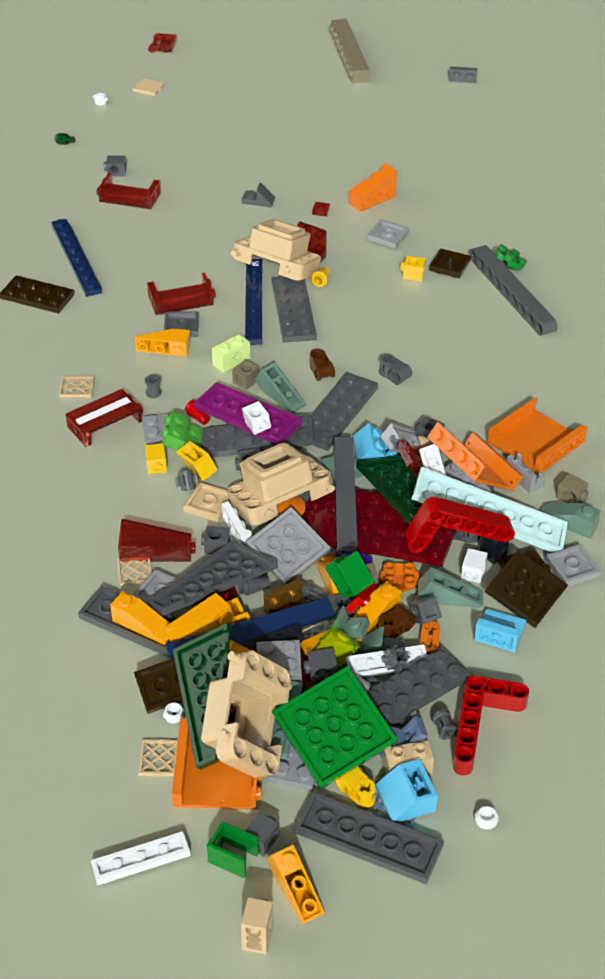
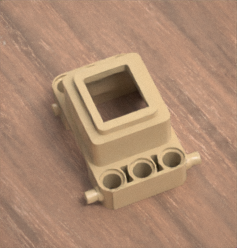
[231,219,321,280]
[227,443,335,525]
[201,650,292,778]

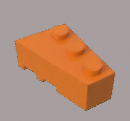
[349,163,397,212]

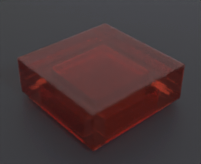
[312,202,330,217]

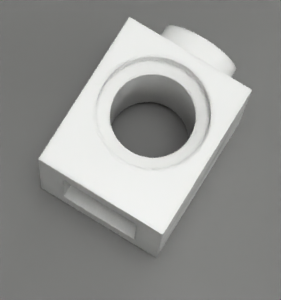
[242,401,271,435]
[461,548,488,583]

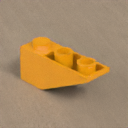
[135,328,191,356]
[266,845,325,924]

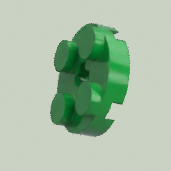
[495,244,527,270]

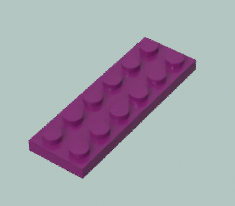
[194,382,303,445]

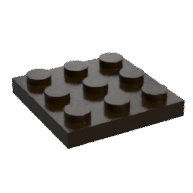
[484,550,568,628]

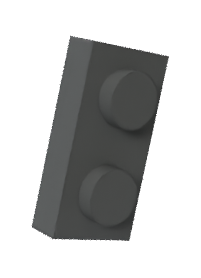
[449,66,477,83]

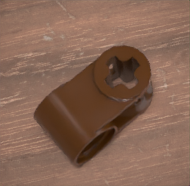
[310,349,335,381]
[379,605,417,638]

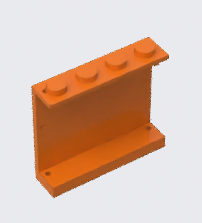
[487,397,588,474]
[427,422,524,491]
[172,718,263,810]

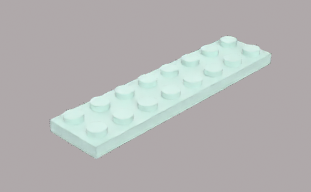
[412,467,568,553]

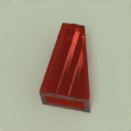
[118,519,196,562]

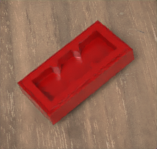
[346,583,377,614]

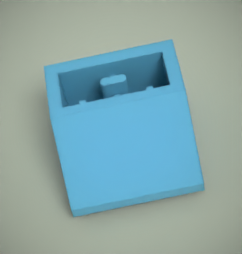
[353,423,398,459]
[376,759,438,823]

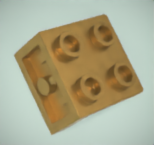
[263,579,317,631]

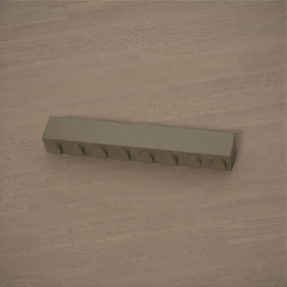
[329,19,369,83]

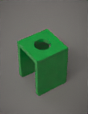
[325,551,375,598]
[207,821,259,878]

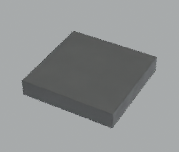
[164,311,199,337]

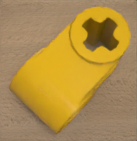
[335,767,376,809]

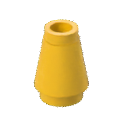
[312,267,331,287]

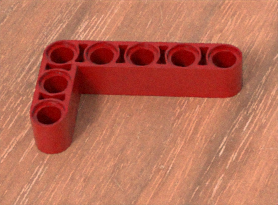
[405,497,515,553]
[453,676,529,776]

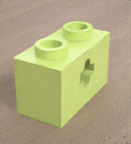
[212,334,250,373]

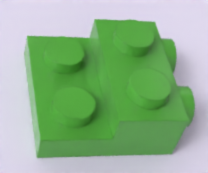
[161,410,203,451]

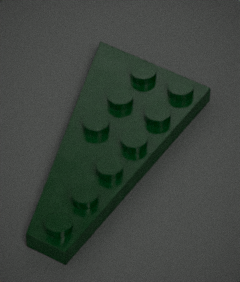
[356,454,423,525]
[173,623,232,770]

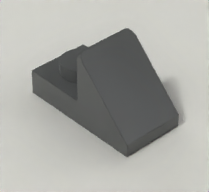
[242,182,275,207]

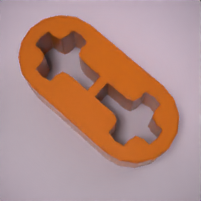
[420,621,441,656]

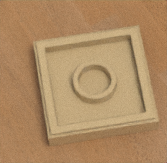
[183,482,230,522]

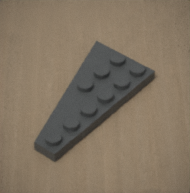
[147,540,278,616]

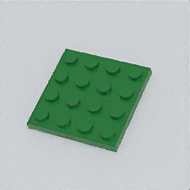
[272,666,398,790]

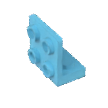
[474,609,526,652]

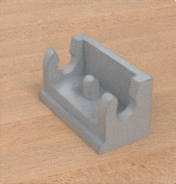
[380,423,421,456]
[507,452,544,493]

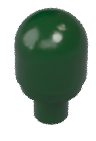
[55,133,75,145]

